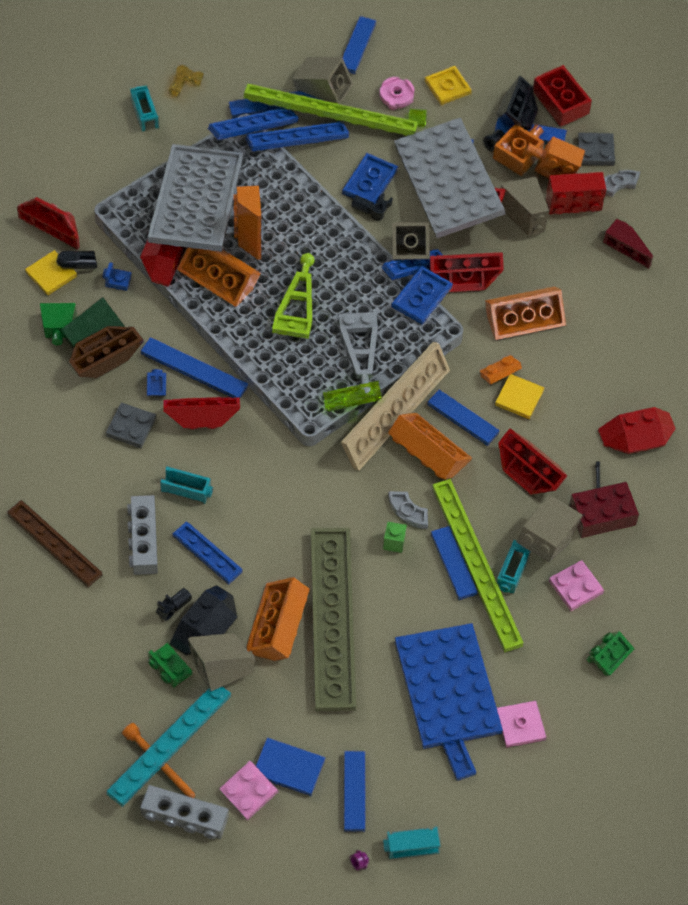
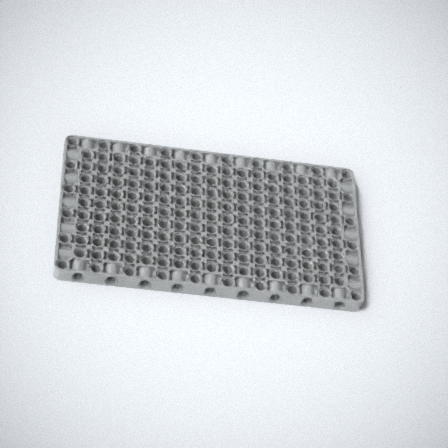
[94,114,463,446]

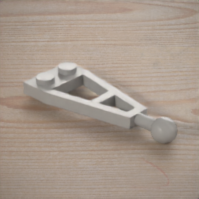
[339,312,378,399]

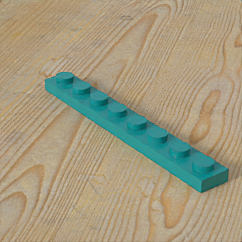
[107,686,231,807]

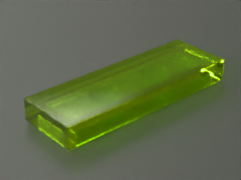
[323,380,382,412]

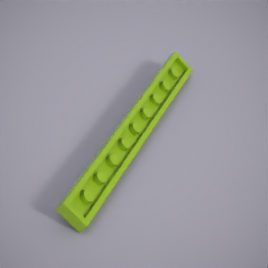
[243,84,418,136]
[432,479,524,653]

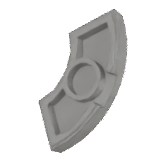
[604,170,640,197]
[388,491,428,529]

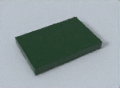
[60,297,125,349]

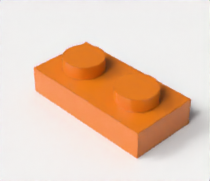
[480,355,522,384]

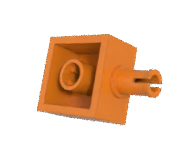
[493,125,544,176]
[525,136,585,177]

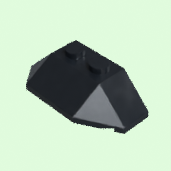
[496,76,538,130]
[169,585,237,655]

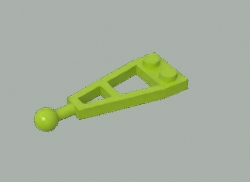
[272,253,315,339]

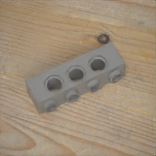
[127,495,158,575]
[141,785,229,839]

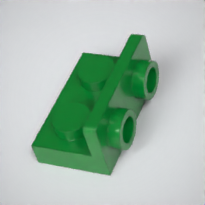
[586,631,635,676]
[148,643,193,688]

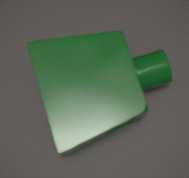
[40,303,77,346]

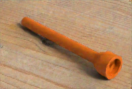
[122,722,195,798]

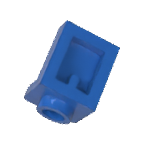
[103,262,132,291]
[147,369,167,396]

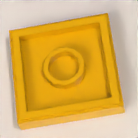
[424,66,472,105]
[25,250,77,296]
[495,374,545,420]

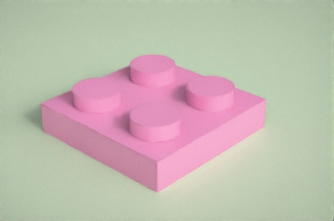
[549,560,604,611]
[220,761,279,820]

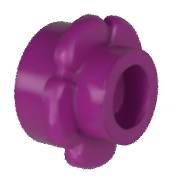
[350,850,369,871]

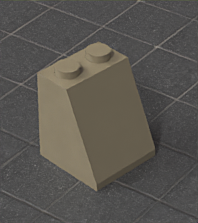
[292,57,354,104]
[501,177,549,236]
[392,222,430,260]
[516,495,583,562]
[188,633,256,691]

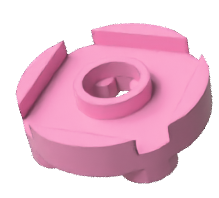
[380,77,414,110]

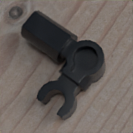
[351,193,393,221]
[156,588,192,621]

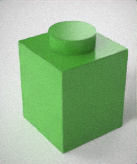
[383,522,407,553]

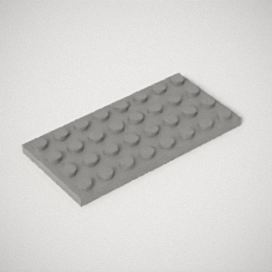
[394,118,505,238]
[148,144,243,252]

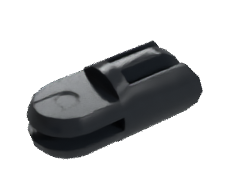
[56,251,97,269]

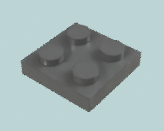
[578,133,615,166]
[106,402,156,449]

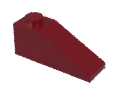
[603,218,654,269]

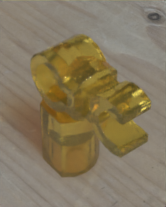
[169,65,204,97]

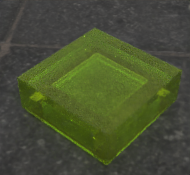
[408,108,427,127]

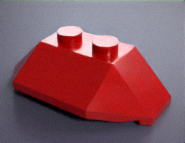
[17,197,80,250]
[140,240,186,287]
[430,252,504,292]
[163,397,240,430]
[598,407,676,454]
[498,428,568,495]

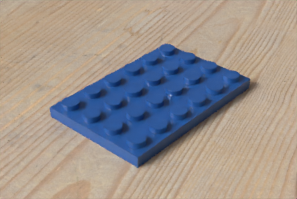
[395,623,503,749]

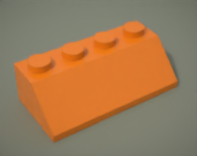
[233,186,261,260]
[177,247,261,307]
[485,286,566,340]
[388,413,472,479]
[247,577,310,661]

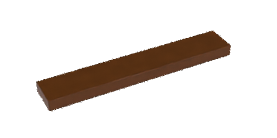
[7,500,103,588]

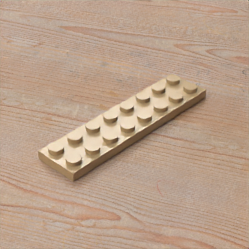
[341,342,450,471]

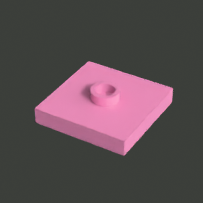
[497,701,546,748]

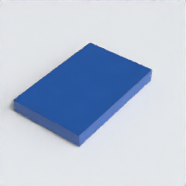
[342,153,398,204]
[391,266,453,325]
[256,738,325,796]

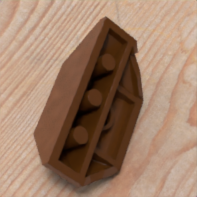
[69,326,144,378]

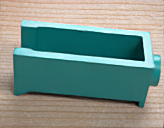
[130,85,159,132]
[160,466,213,504]
[497,540,531,594]
[383,826,440,859]

